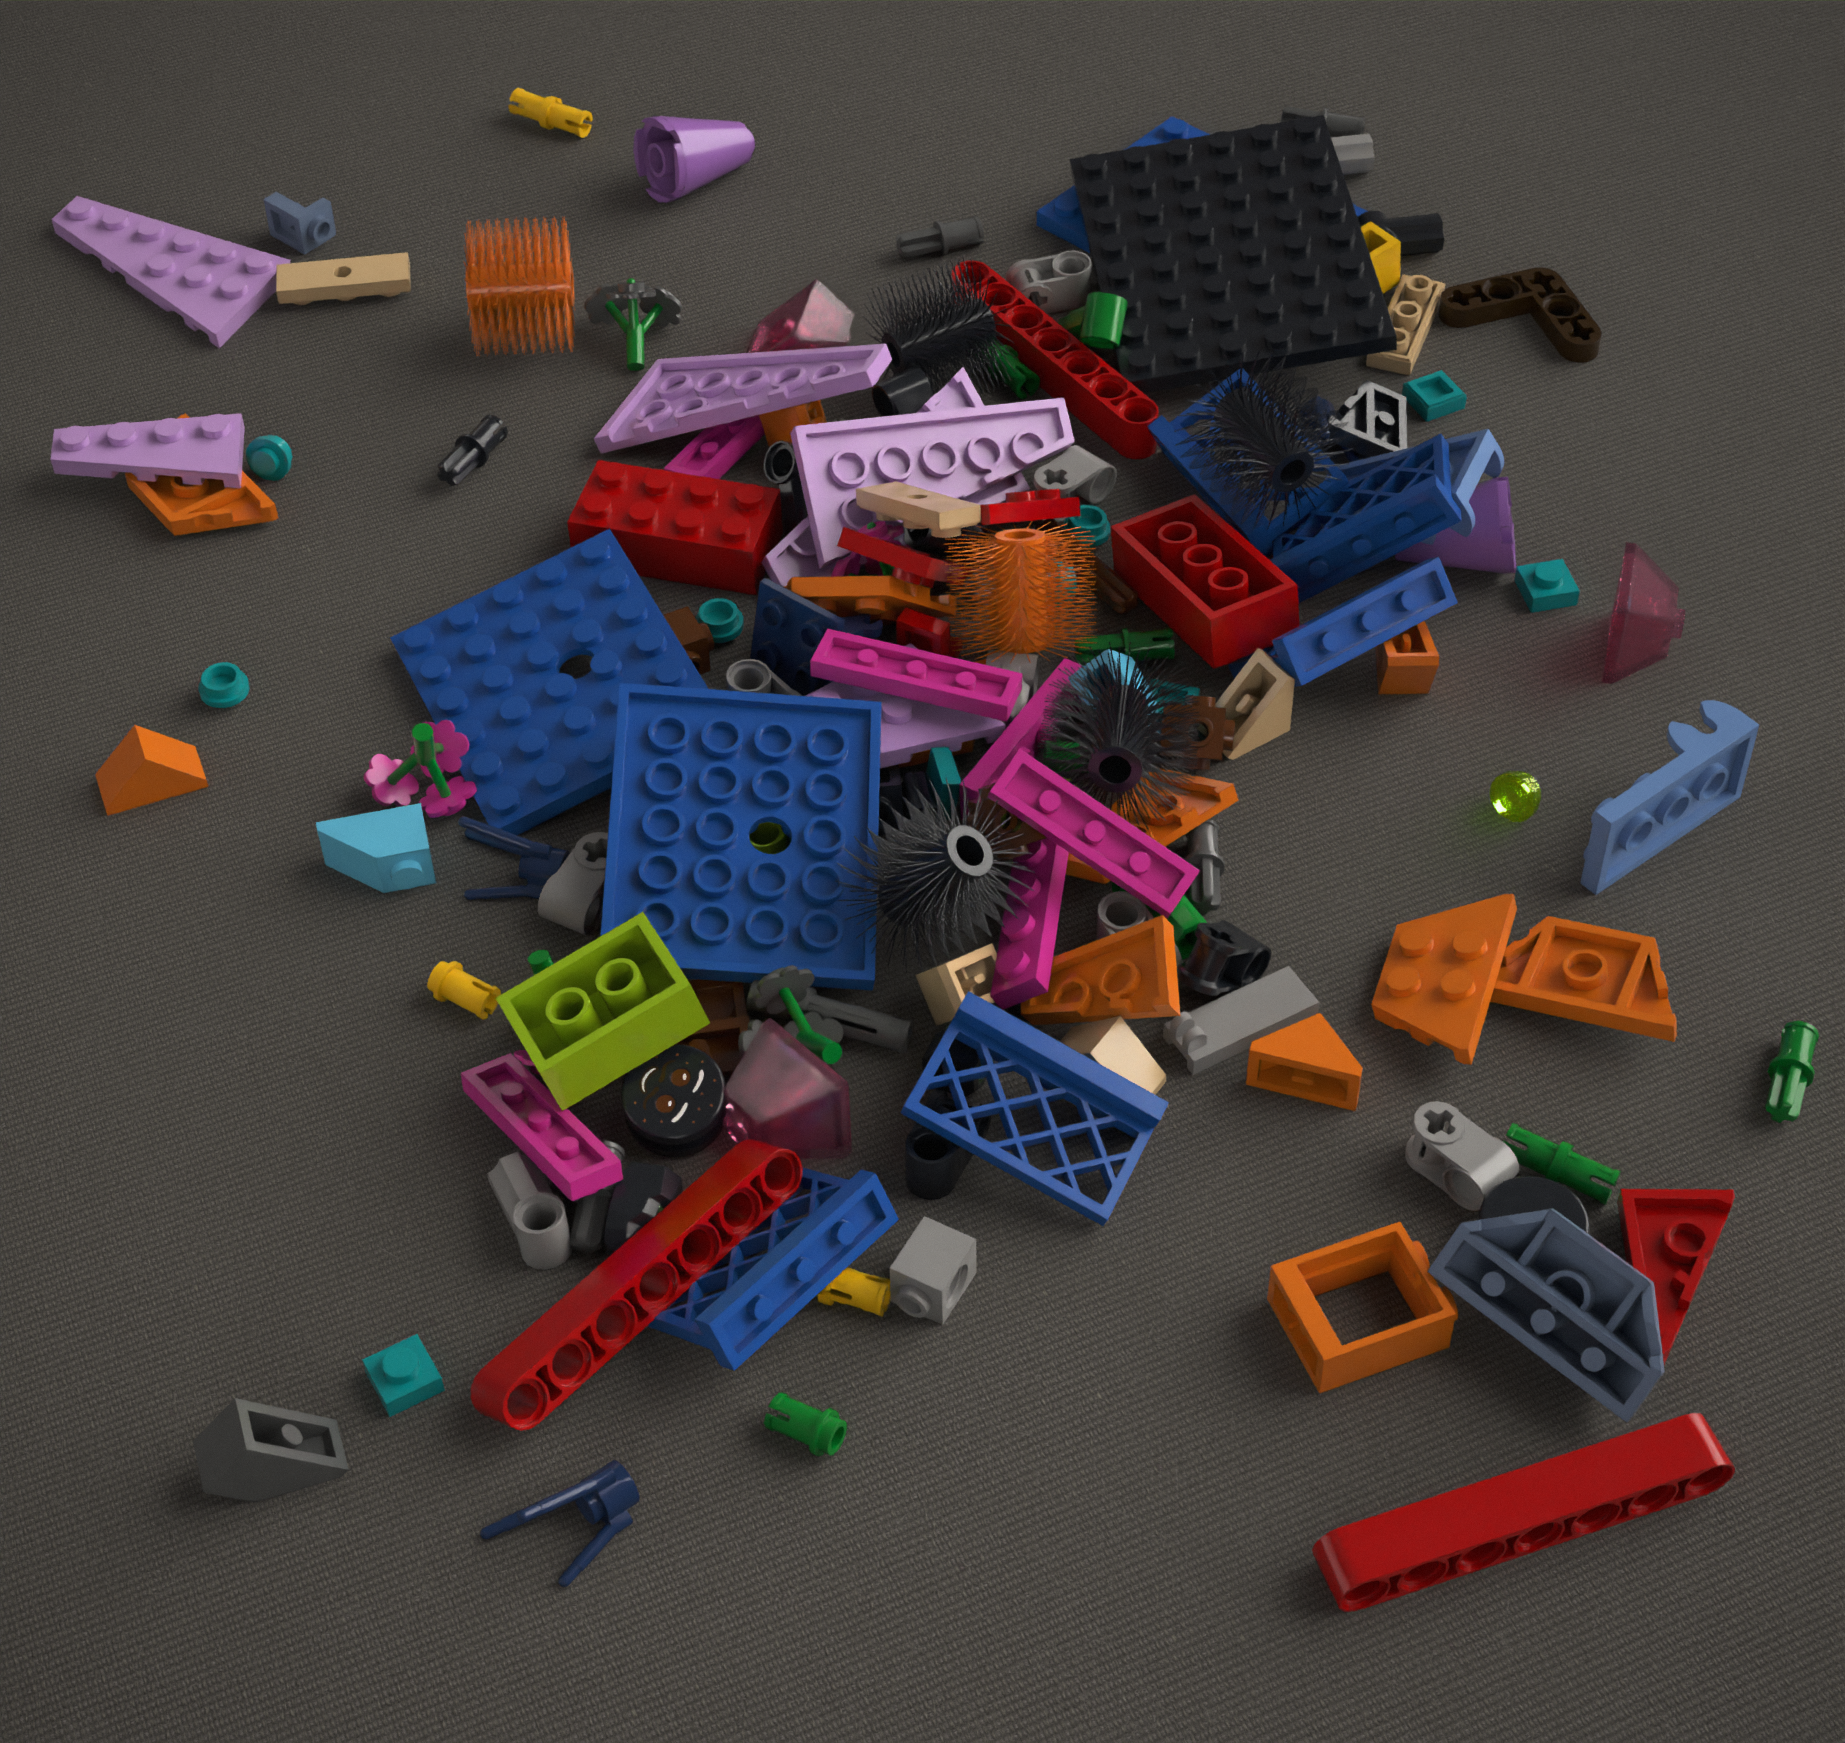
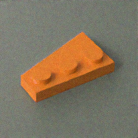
[1066,768,1239,884]
[1021,915,1180,1025]

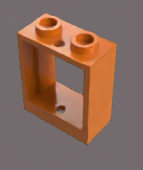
[1267,1221,1458,1394]

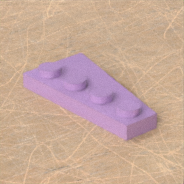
[50,413,245,488]

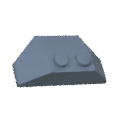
[1427,1208,1665,1423]

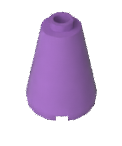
[633,116,755,203]
[1395,477,1516,574]

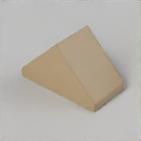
[1197,648,1295,760]
[915,943,997,1026]
[1060,1016,1166,1095]

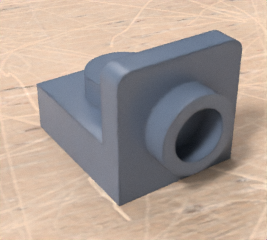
[263,192,336,255]

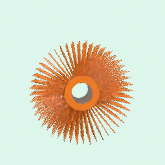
[464,216,575,356]
[945,521,1097,664]

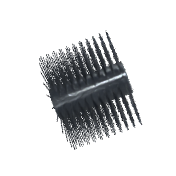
[863,255,1016,394]
[1174,349,1353,530]
[1035,642,1200,830]
[835,778,1035,973]

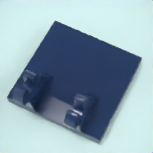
[750,578,883,696]

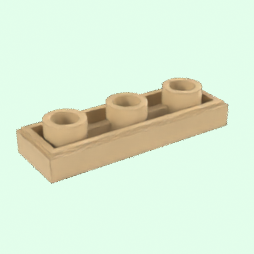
[276,252,411,305]
[1366,275,1445,376]
[856,482,981,538]

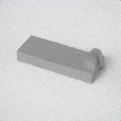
[1163,966,1320,1075]

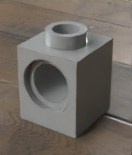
[889,1216,977,1325]

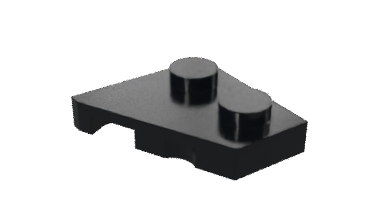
[1319,380,1407,458]

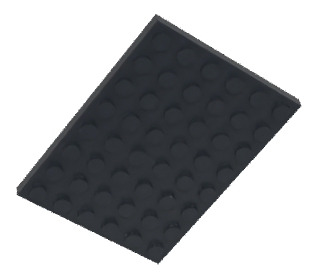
[1070,115,1397,393]

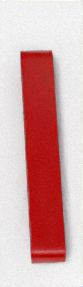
[951,260,1159,459]
[471,1139,803,1431]
[1312,1413,1735,1612]

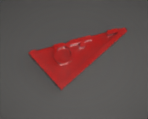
[980,489,1081,525]
[837,527,975,588]
[1617,1189,1735,1366]

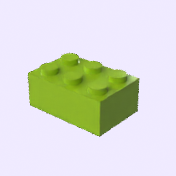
[495,912,710,1111]

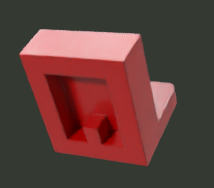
[896,607,963,658]

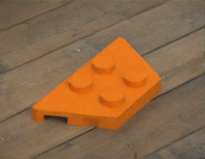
[125,413,278,536]
[783,576,957,625]
[1371,894,1517,1065]
[1490,916,1677,1042]

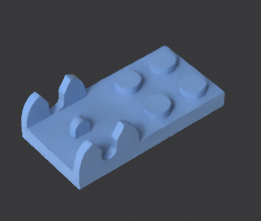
[1297,429,1504,545]
[1580,700,1759,895]

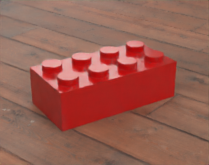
[567,460,783,595]
[1110,494,1300,669]

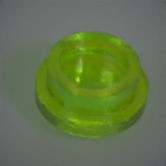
[1490,771,1541,822]

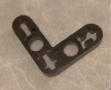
[1438,267,1602,363]

